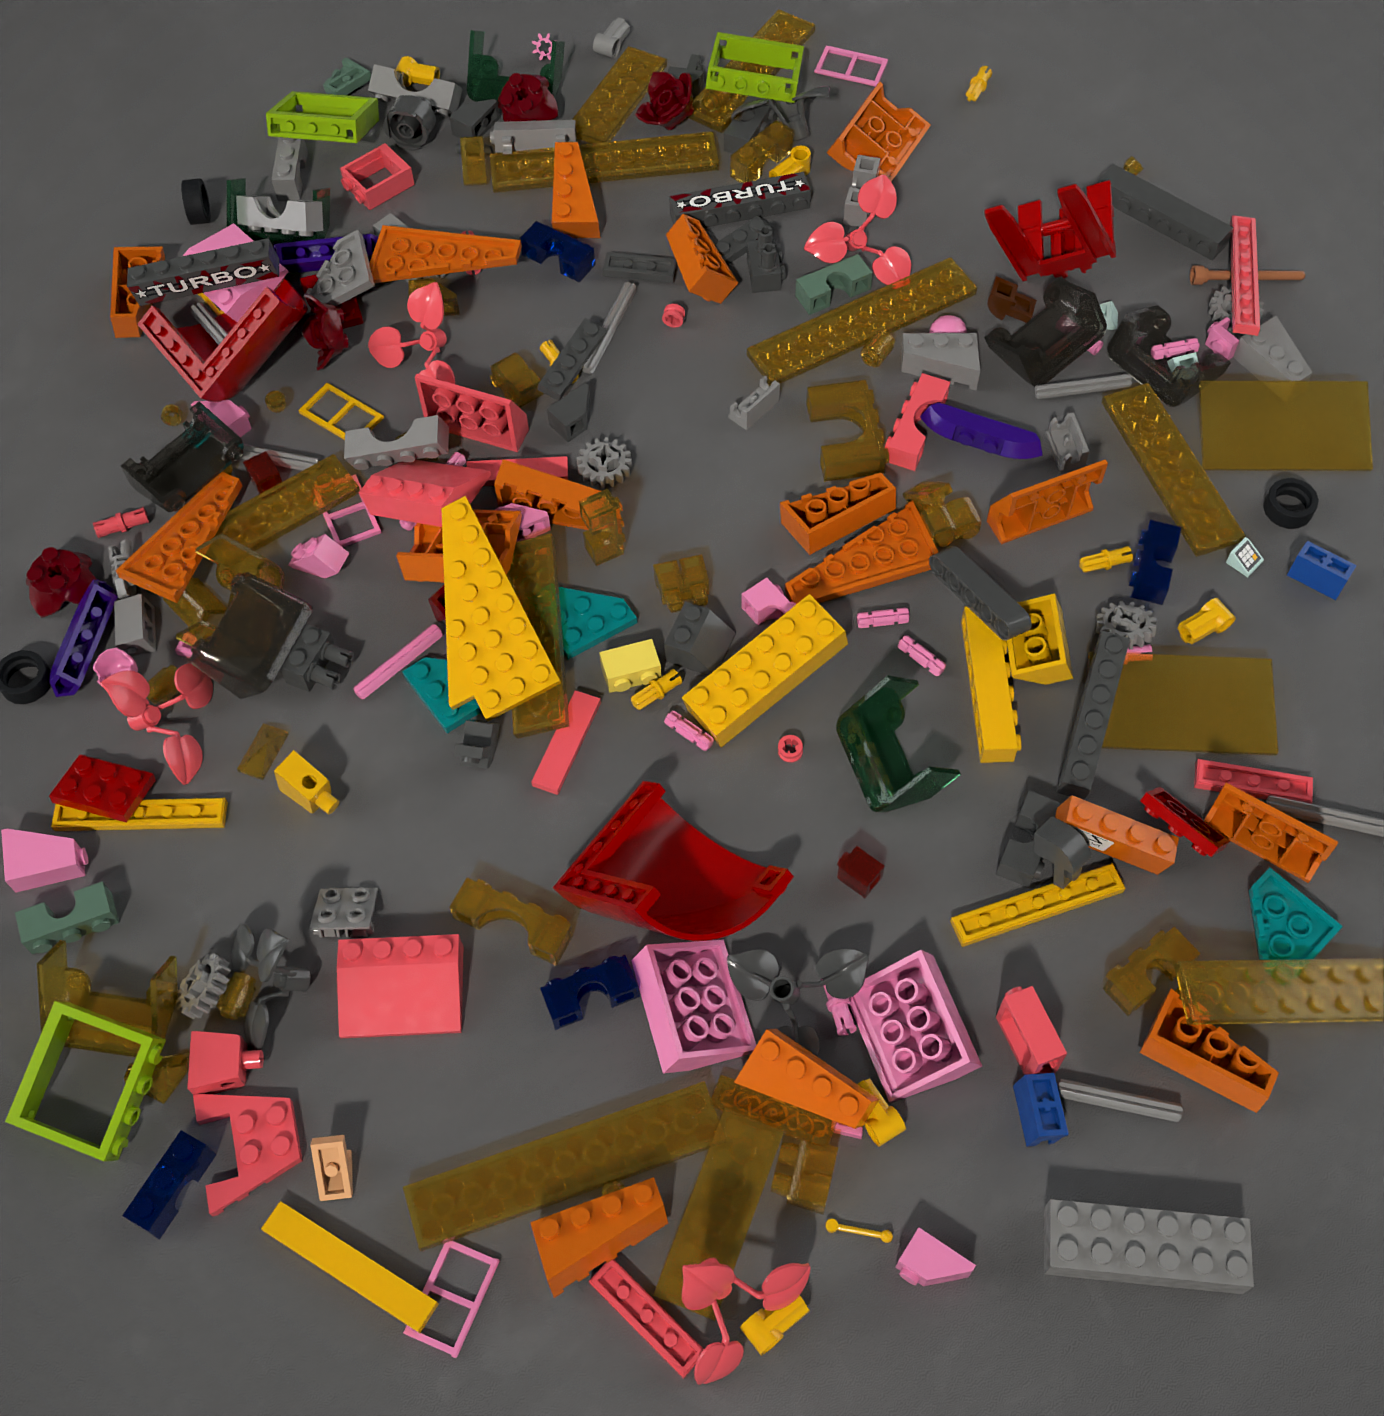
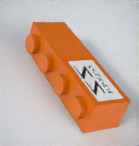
[1055,795,1179,875]

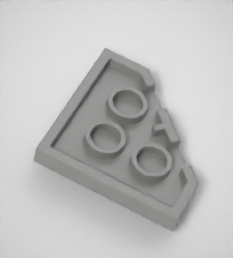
[304,230,374,316]

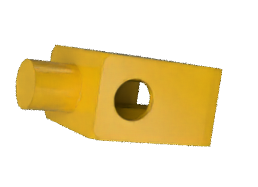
[274,750,340,815]

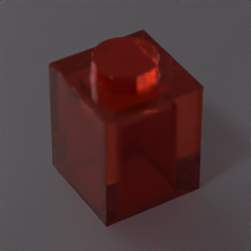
[243,451,284,498]
[837,846,885,898]

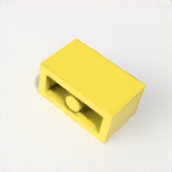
[599,639,662,693]

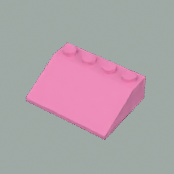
[183,224,289,322]
[631,940,756,1074]
[849,950,982,1103]

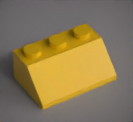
[1007,593,1074,685]

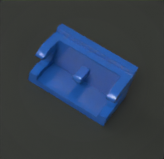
[1287,541,1357,600]
[1013,1073,1069,1147]

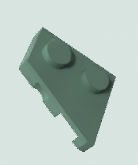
[323,57,371,96]

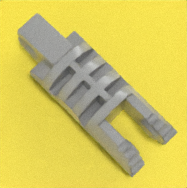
[109,539,136,599]

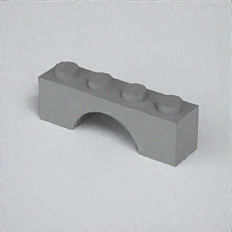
[368,64,462,117]
[236,195,323,236]
[344,415,449,470]

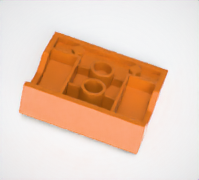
[827,81,931,182]
[987,459,1108,544]
[396,509,522,583]
[1204,783,1338,883]

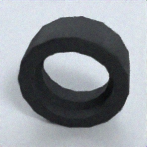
[181,178,211,225]
[1263,478,1319,529]
[0,650,51,704]

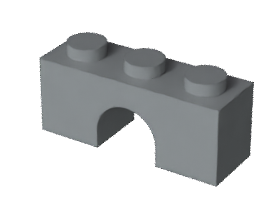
[271,137,308,201]
[843,155,880,228]

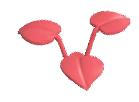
[804,175,911,288]
[368,282,455,384]
[100,663,213,785]
[681,1258,810,1385]

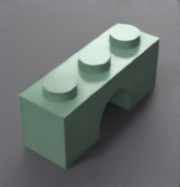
[795,254,873,315]
[15,881,119,954]

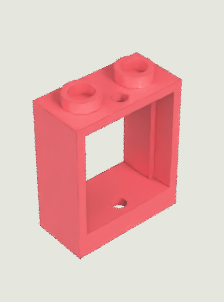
[340,143,415,210]
[996,986,1067,1075]

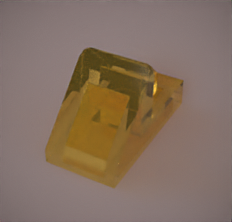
[460,136,487,186]
[902,482,953,521]

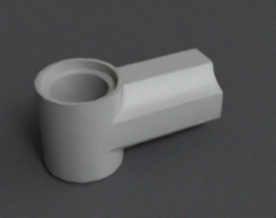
[593,17,630,59]

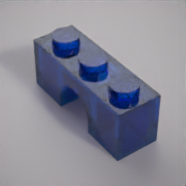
[520,221,595,283]
[1128,520,1182,605]
[540,955,640,1030]
[122,1130,216,1240]

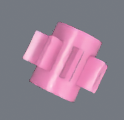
[532,33,558,60]

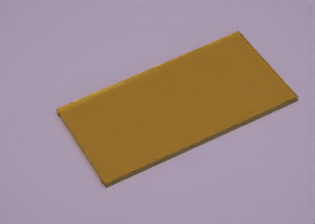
[1199,381,1373,471]
[1087,652,1279,755]

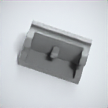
[728,376,780,431]
[1045,412,1090,473]
[114,594,156,656]

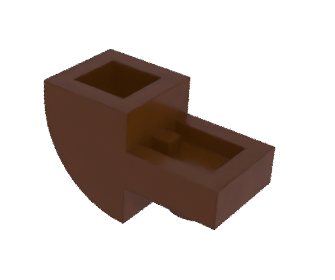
[987,276,1037,323]

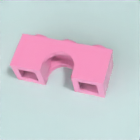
[741,577,796,625]

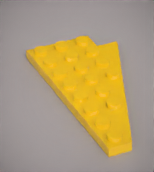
[441,496,562,722]

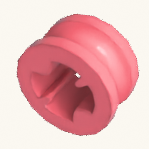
[662,304,685,328]
[778,735,803,762]

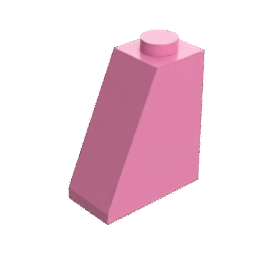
[1,828,88,893]

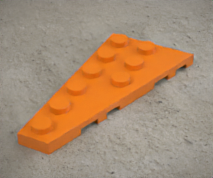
[369,225,522,283]
[115,471,243,603]
[785,500,939,604]

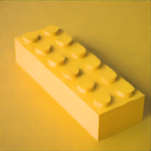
[681,594,848,748]

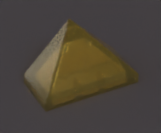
[237,723,289,780]
[124,1051,190,1104]

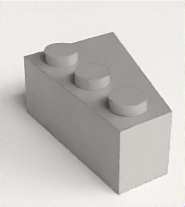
[1233,316,1313,403]
[900,333,980,390]

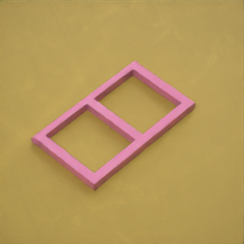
[814,45,888,87]
[313,474,382,548]
[403,1239,500,1358]

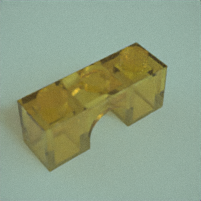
[730,120,793,183]
[579,489,626,566]
[1103,926,1201,1016]

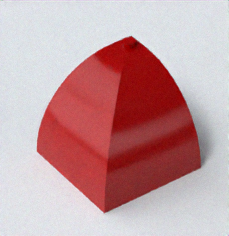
[137,277,308,402]
[552,781,794,941]

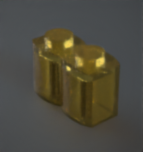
[490,353,544,408]
[920,497,982,547]

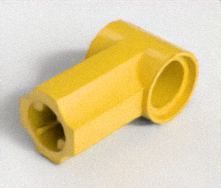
[396,56,440,87]
[769,145,811,178]
[1177,598,1236,644]
[858,1078,906,1147]
[740,1295,810,1356]

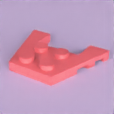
[193,1094,303,1217]

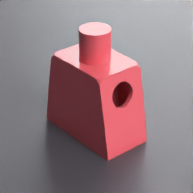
[187,1031,264,1095]

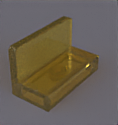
[163,578,227,632]

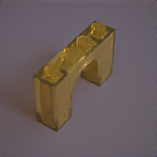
[806,380,889,482]

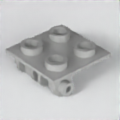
[310,887,378,938]

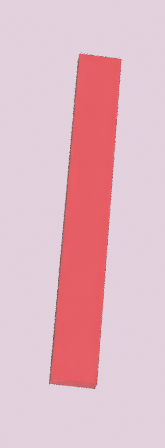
[1230,215,1260,336]

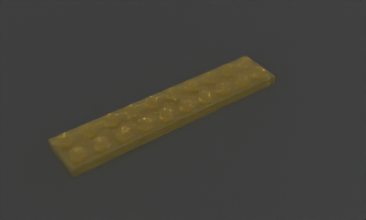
[490,131,719,193]
[747,257,977,386]
[403,1081,726,1252]

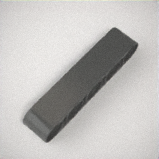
[929,546,1032,641]

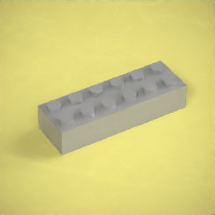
[1044,1199,1254,1294]

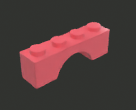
[884,373,950,471]

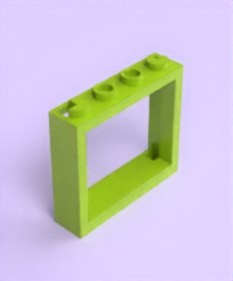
[706,32,804,103]
[266,91,379,143]
[5,1001,166,1161]

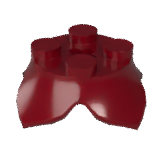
[635,72,694,130]
[498,73,558,122]
[302,294,348,371]
[26,547,96,618]

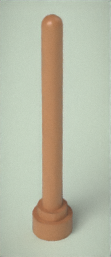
[1190,265,1306,285]

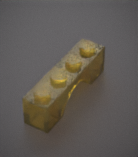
[449,878,573,966]

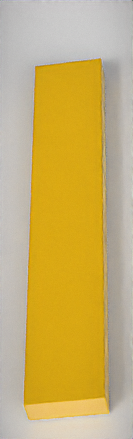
[51,798,228,831]
[950,863,1126,947]
[261,1201,439,1334]

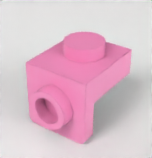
[1205,317,1240,362]

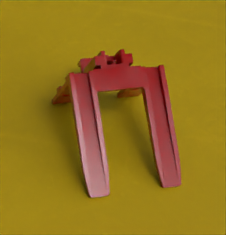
[984,180,1116,281]

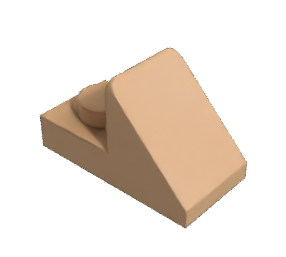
[310,1135,353,1201]

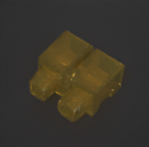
[653,554,709,613]
[771,1139,838,1215]

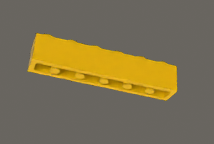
[961,606,1021,763]

